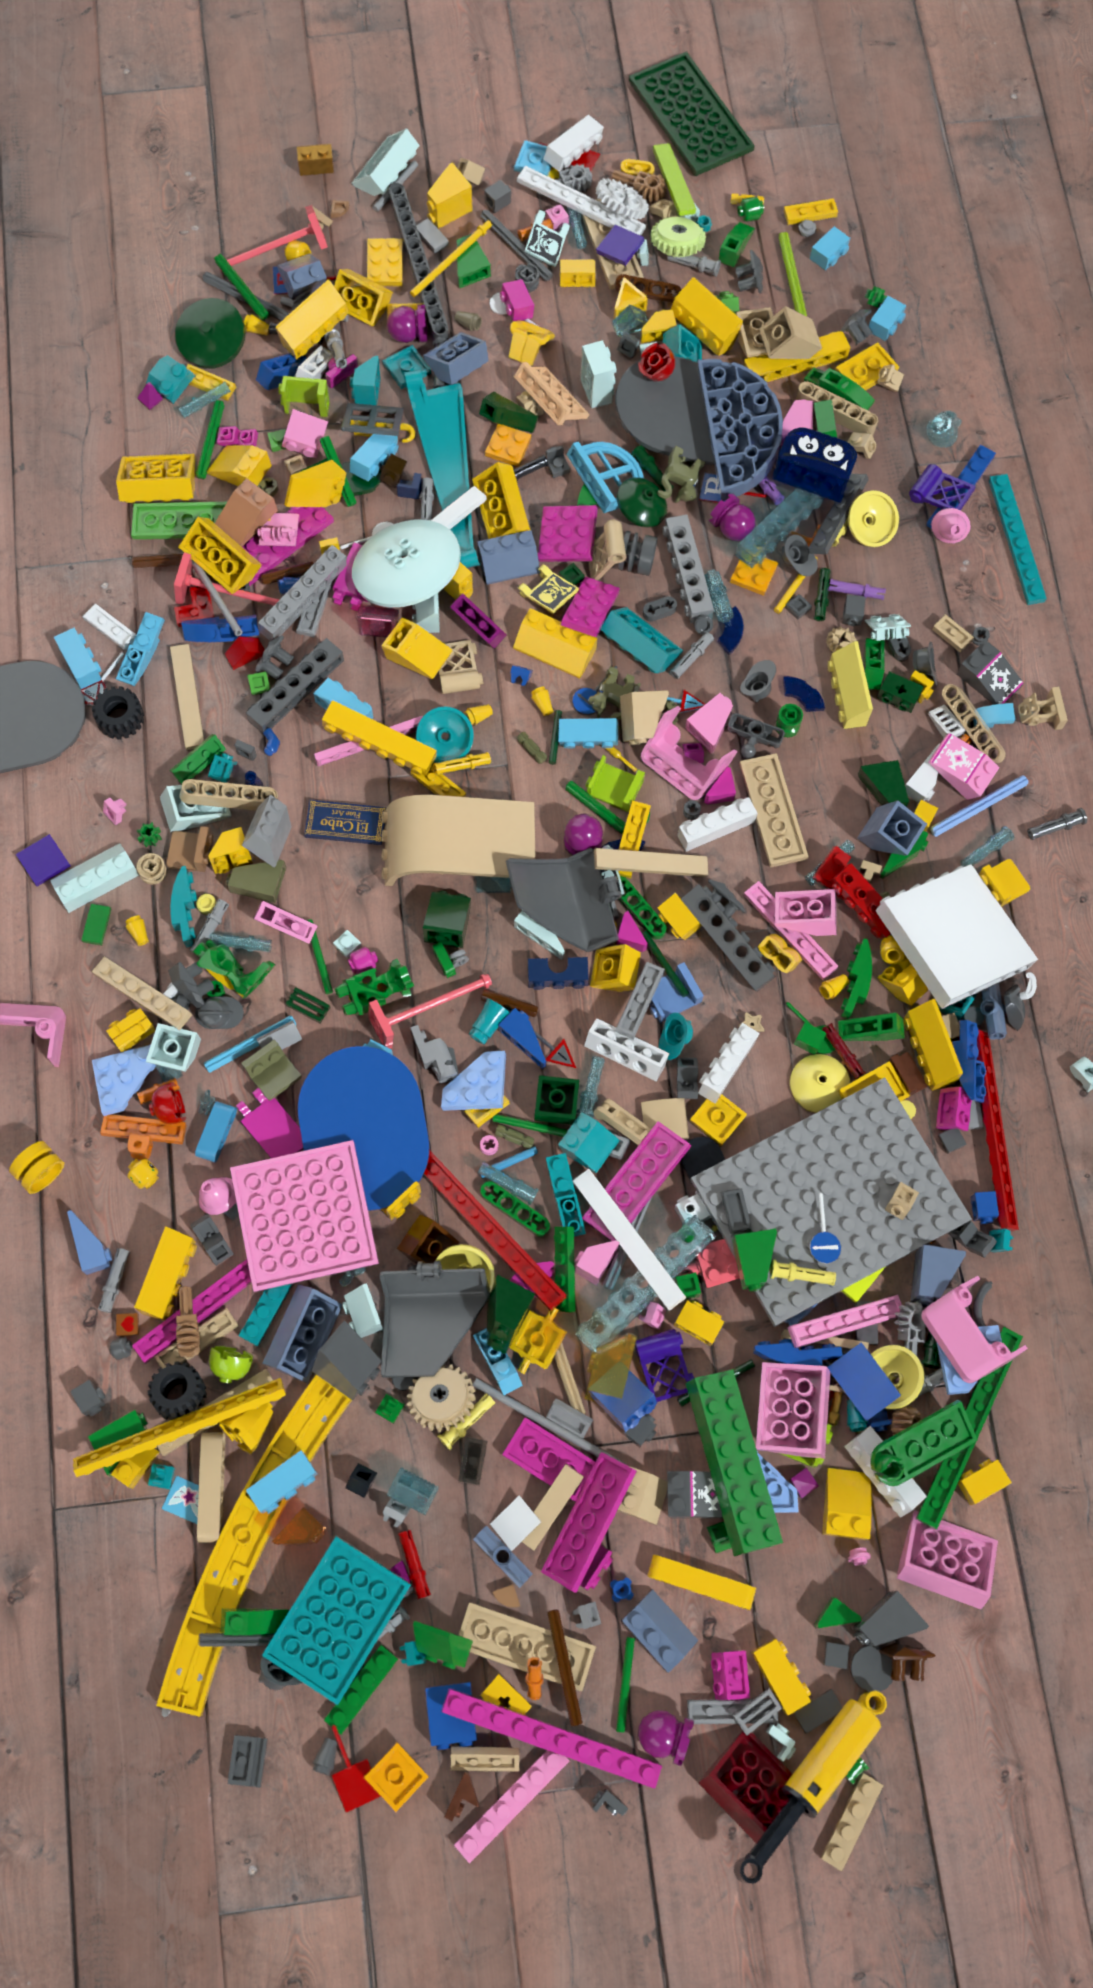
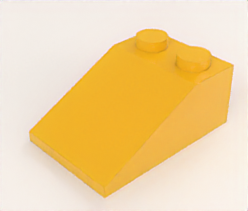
[207,445,272,486]
[284,460,346,507]
[822,1468,872,1540]

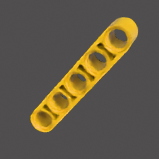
[647,1554,756,1610]

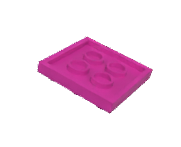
[538,505,598,562]

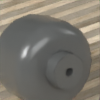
[110,1337,133,1360]

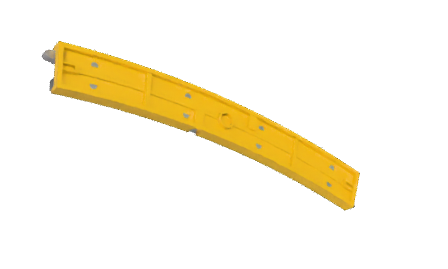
[156,1375,352,1717]

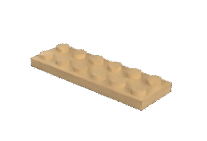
[581,198,644,290]
[739,753,808,868]
[459,1602,596,1691]

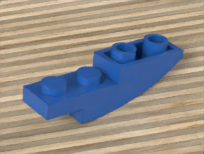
[181,615,259,642]
[953,1020,986,1103]
[753,1339,842,1366]

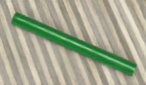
[307,919,333,994]
[493,1114,568,1137]
[616,1637,635,1733]

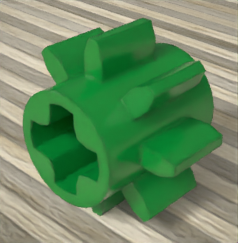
[865,286,887,308]
[137,822,162,848]

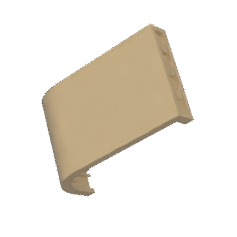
[382,795,535,886]

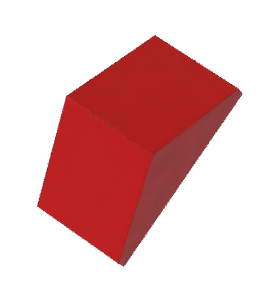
[225,636,265,670]

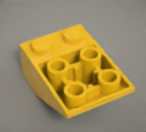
[381,618,453,680]

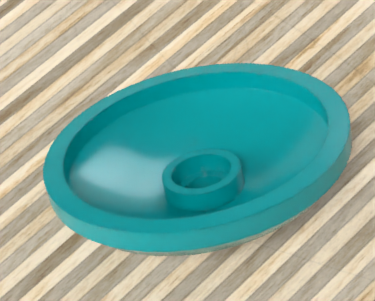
[416,707,474,763]

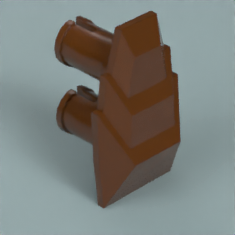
[879,1643,935,1681]

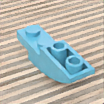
[116,612,165,686]

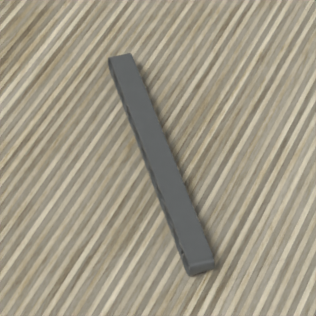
[389,183,449,344]

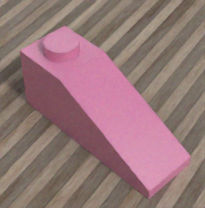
[253,901,317,944]

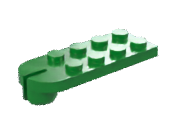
[870,1400,978,1486]

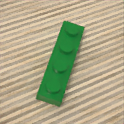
[554,1226,575,1312]
[324,1645,398,1735]

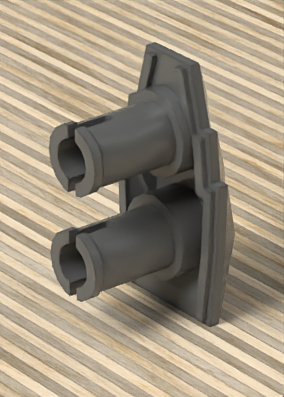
[735,250,763,294]
[841,309,873,345]
[254,635,294,681]
[702,879,747,920]
[168,962,214,1008]

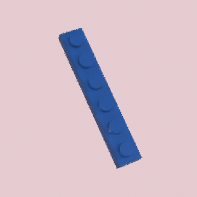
[926,444,996,529]

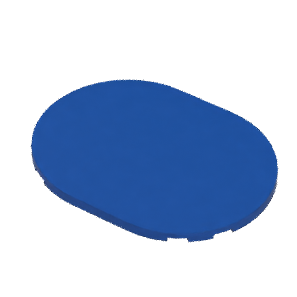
[298,1046,430,1211]

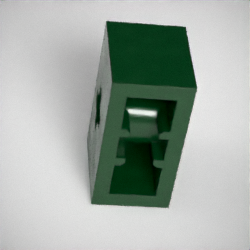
[877,671,924,713]

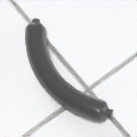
[973,1281,993,1327]

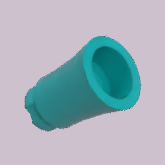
[468,998,510,1045]

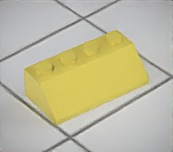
[827,641,873,729]

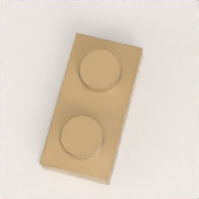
[932,614,974,653]

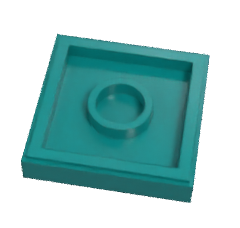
[382,344,432,390]

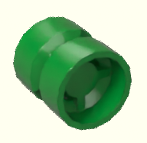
[775,703,803,738]

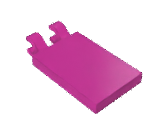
[333,542,368,611]
[236,1088,304,1158]

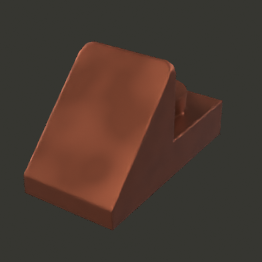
[444,1771,480,1821]

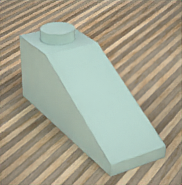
[514,911,565,960]

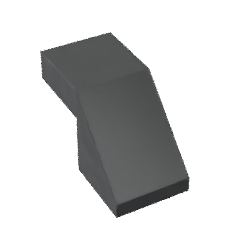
[676,1057,698,1099]
[190,1213,234,1265]
[948,1221,997,1258]

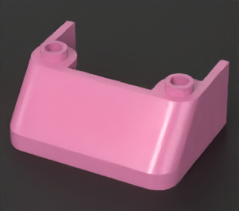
[641,706,737,800]
[0,1003,66,1067]
[921,1276,1028,1383]

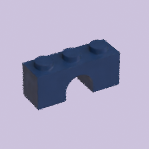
[528,957,589,990]

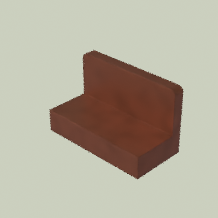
[888,1052,927,1096]

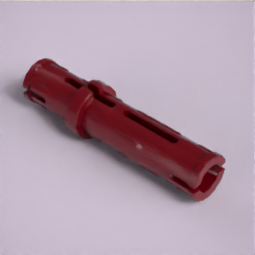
[821,1023,866,1080]

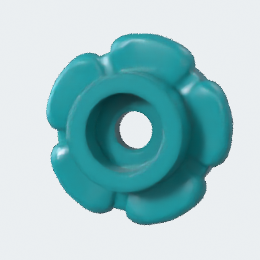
[695,215,712,232]

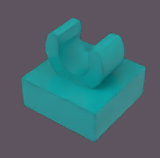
[989,1229,1013,1253]
[148,1463,175,1490]
[400,1641,427,1666]

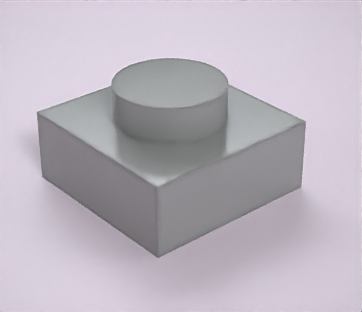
[609,1133,630,1160]

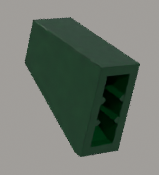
[858,760,909,807]

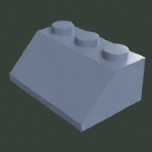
[423,332,489,385]
[478,530,540,585]
[621,1589,699,1673]

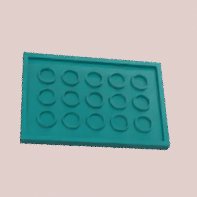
[262,1535,411,1705]

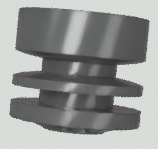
[618,531,657,576]

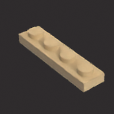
[820,1773,884,1871]

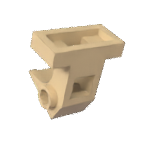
[1017,687,1068,730]

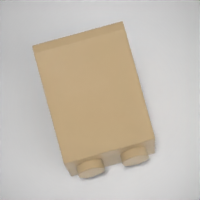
[759,306,822,359]
[620,691,669,745]

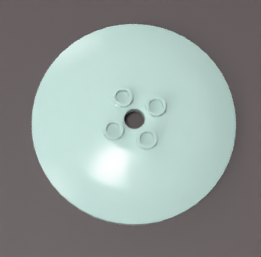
[352,520,461,608]

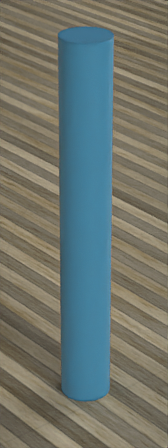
[479,1146,538,1178]

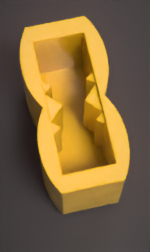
[758,934,802,973]

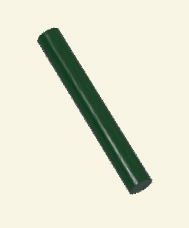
[549,710,562,765]

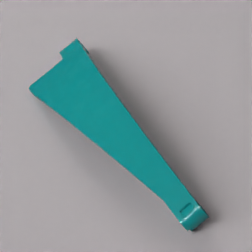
[404,369,480,568]

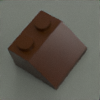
[397,1214,459,1264]

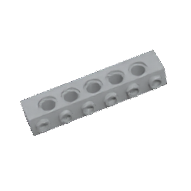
[662,515,714,623]
[258,545,347,641]

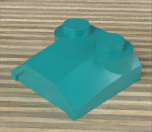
[146,355,195,404]

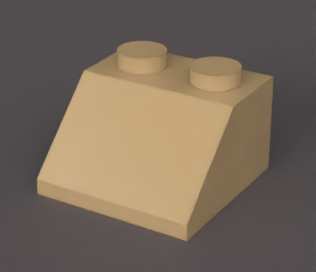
[617,1467,668,1525]

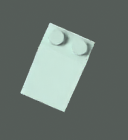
[160,781,231,832]

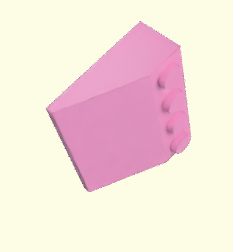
[756,1362,830,1458]
[897,1510,998,1609]

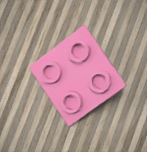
[258,513,299,546]

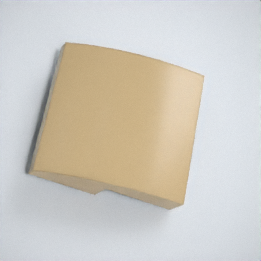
[641,1098,689,1139]

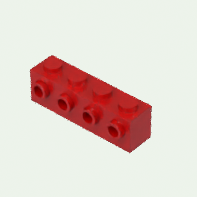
[830,863,891,939]

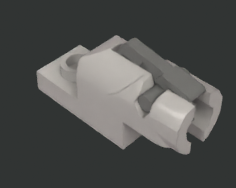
[410,1025,458,1083]

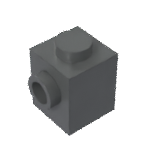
[484,180,512,213]
[70,1380,106,1416]
[623,1414,657,1448]

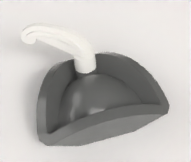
[1004,972,1037,1031]

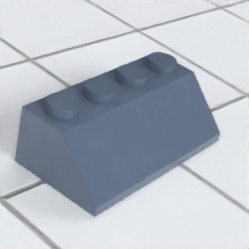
[263,1284,343,1383]

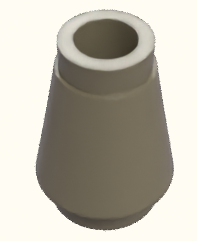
[455,311,482,331]

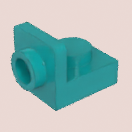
[208,753,238,783]

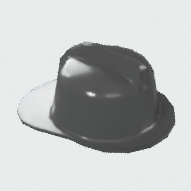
[782,535,818,576]
[913,641,938,686]
[740,660,777,702]
[195,997,244,1029]
[258,1657,303,1690]

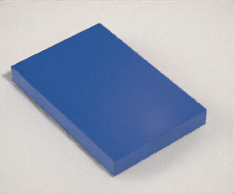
[828,1342,902,1421]

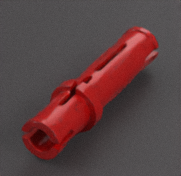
[398,1530,431,1600]

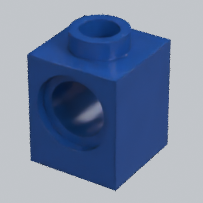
[970,1191,999,1224]

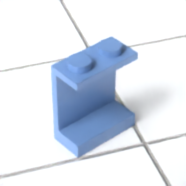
[650,962,704,1023]

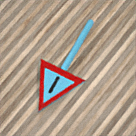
[667,690,705,713]

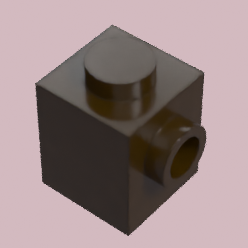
[379,453,407,488]

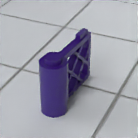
[909,464,976,511]
[634,1329,694,1402]

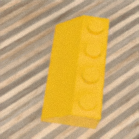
[671,277,743,356]
[275,280,349,359]
[472,462,530,539]
[179,517,262,594]
[513,608,597,679]
[903,999,963,1091]
[134,1227,197,1321]

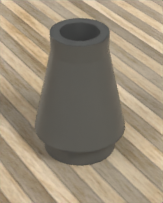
[312,1738,338,1776]

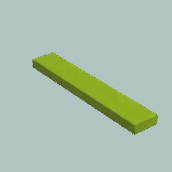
[653,143,696,216]

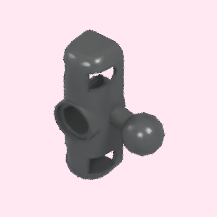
[727,713,785,758]

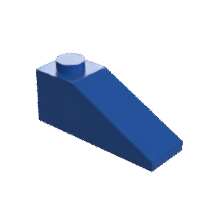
[256,353,307,391]
[499,1008,546,1070]

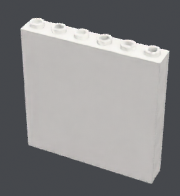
[876,864,1038,1009]

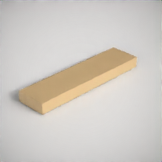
[154,1308,239,1369]
[522,1464,584,1550]

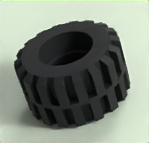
[92,686,144,740]
[147,1361,207,1420]

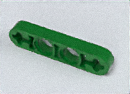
[619,876,666,940]
[481,1181,550,1237]

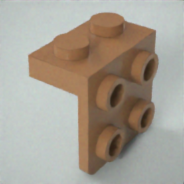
[166,826,213,872]

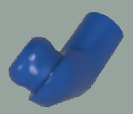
[263,728,280,756]

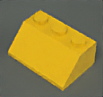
[334,269,393,327]

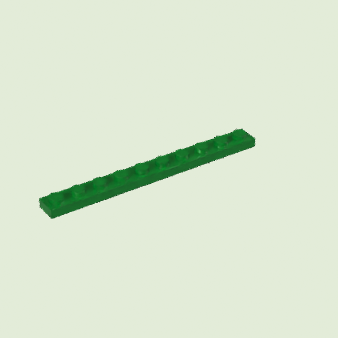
[916,1327,1023,1530]

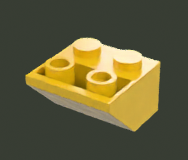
[208,827,253,874]
[877,956,929,1006]

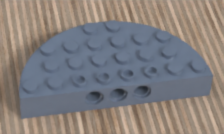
[698,359,783,501]

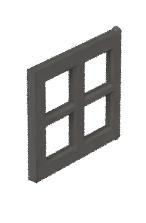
[341,403,404,436]

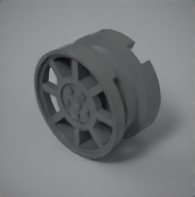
[515,263,539,292]

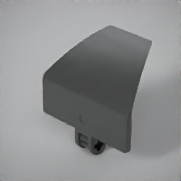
[506,848,622,952]
[380,1261,490,1378]

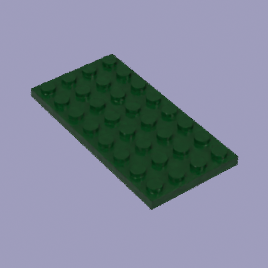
[629,51,755,176]

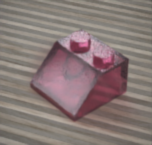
[357,605,399,638]

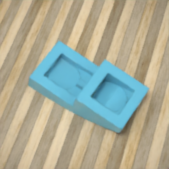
[973,703,1015,728]

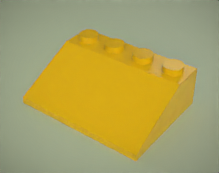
[116,454,195,503]

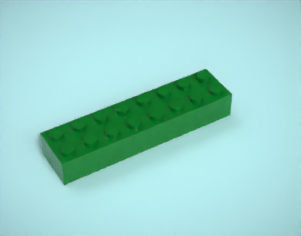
[685,1370,783,1557]

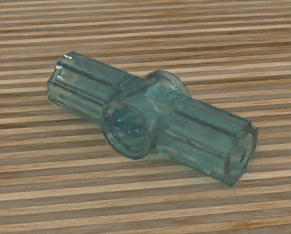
[704,569,734,623]

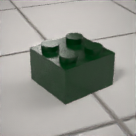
[534,1075,580,1125]

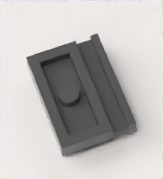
[227,1735,268,1788]

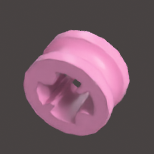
[480,1135,498,1156]

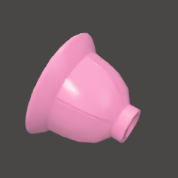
[931,508,970,543]
[199,1177,236,1215]

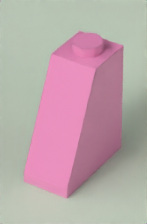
[781,400,813,447]
[685,693,733,754]

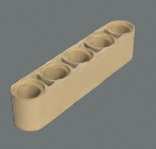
[796,381,878,436]
[942,684,1006,763]
[179,779,278,811]
[197,1432,225,1543]

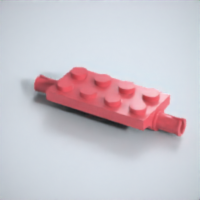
[677,1239,740,1288]

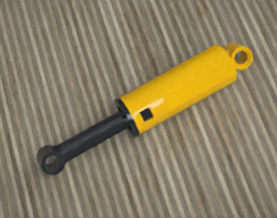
[734,1691,887,1884]

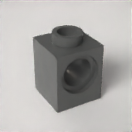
[842,594,866,626]

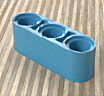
[195,1101,237,1163]

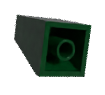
[423,891,471,948]
[487,1275,535,1354]

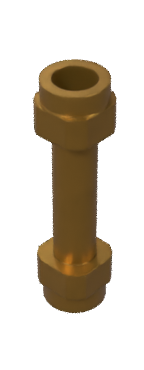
[827,1379,843,1426]

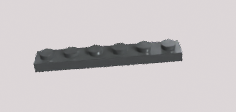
[808,474,869,554]

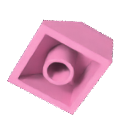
[282,409,328,459]
[574,1240,620,1286]

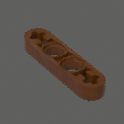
[614,274,682,303]

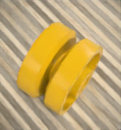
[9,1141,65,1194]

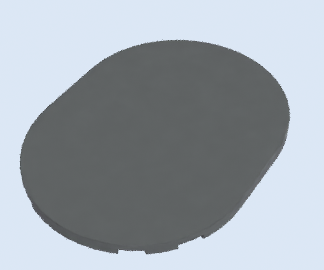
[615,356,714,465]
[0,661,86,773]

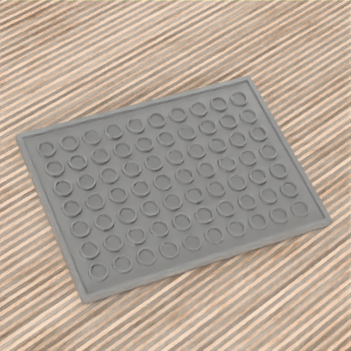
[690,1078,972,1327]

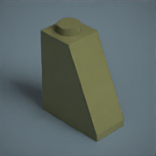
[226,860,287,903]

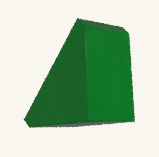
[814,1597,862,1629]

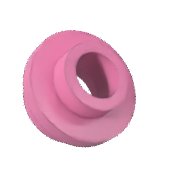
[848,1548,871,1566]

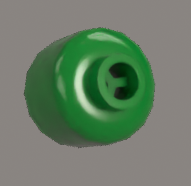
[737,197,764,222]

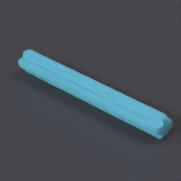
[204,1016,296,1072]

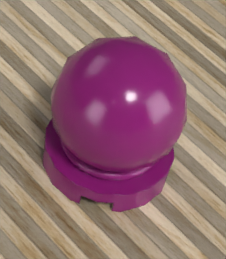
[386,305,428,343]
[709,493,756,542]
[564,813,603,855]
[638,1710,694,1766]

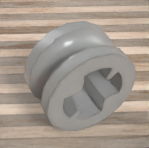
[449,950,469,967]

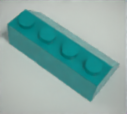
[600,607,684,674]

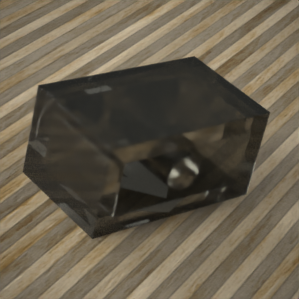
[458,1437,488,1487]

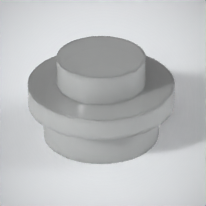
[799,220,816,237]

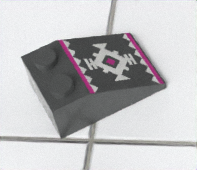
[956,640,1024,705]
[667,1471,723,1519]

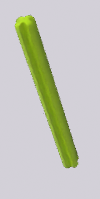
[779,232,807,316]

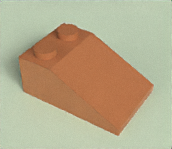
[215,478,278,547]

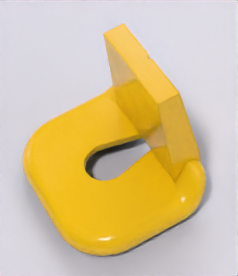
[509,320,555,366]

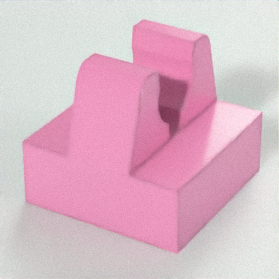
[103,798,126,825]
[639,1302,666,1330]

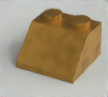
[297,143,334,176]

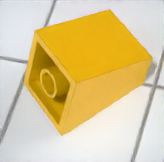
[427,162,472,229]

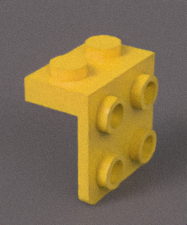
[979,859,1030,907]
[380,1181,421,1220]

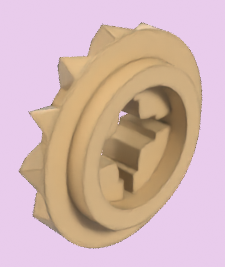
[826,626,857,652]

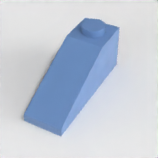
[67,1211,113,1275]

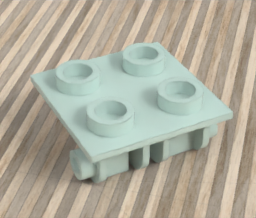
[865,614,911,641]

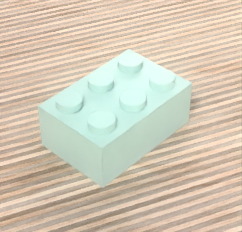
[580,340,616,408]

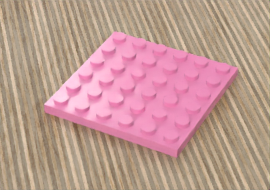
[230,1140,379,1292]

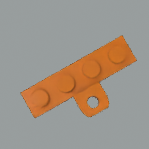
[100,1114,187,1160]

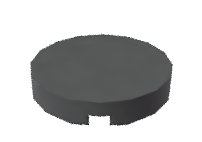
[850,1645,893,1692]

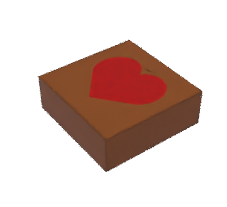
[116,1313,139,1336]

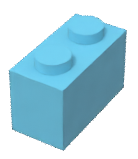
[810,226,850,271]
[869,296,906,341]

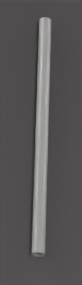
[192,560,242,636]
[473,1378,626,1465]

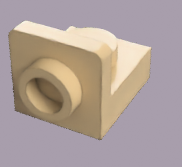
[649,199,678,220]
[877,364,904,392]
[885,1182,919,1220]

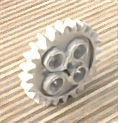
[595,178,649,220]

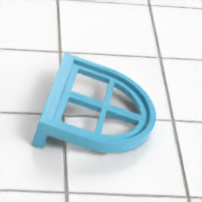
[566,442,643,513]

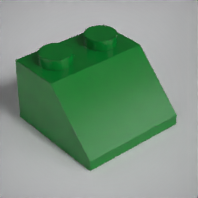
[413,1621,473,1670]

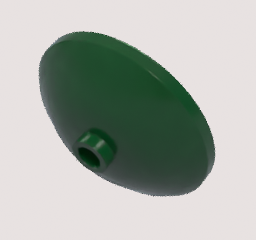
[617,477,667,528]

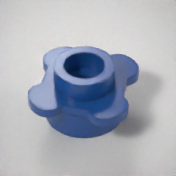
[610,1578,634,1602]

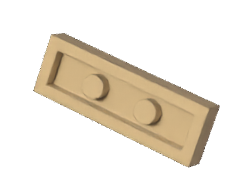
[451,1747,519,1771]

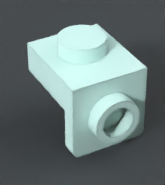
[766,1723,796,1761]

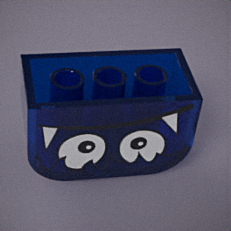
[772,427,857,503]

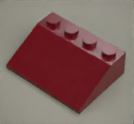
[698,1730,793,1843]

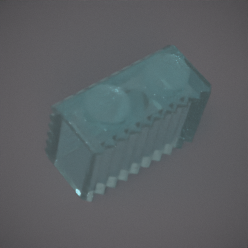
[387,1467,439,1515]

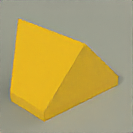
[614,277,648,322]

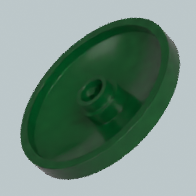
[175,298,246,369]

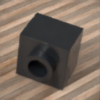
[345,1463,377,1498]

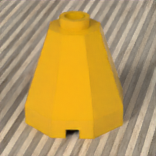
[219,1402,273,1454]

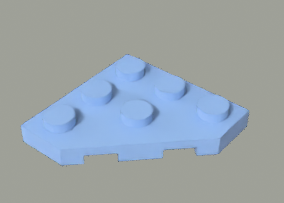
[92,1045,157,1116]
[441,1051,506,1111]
[936,1325,1002,1395]
[757,1451,798,1513]

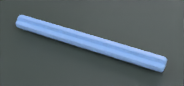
[930,775,1028,837]

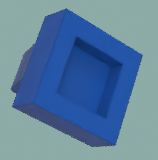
[510,665,533,686]

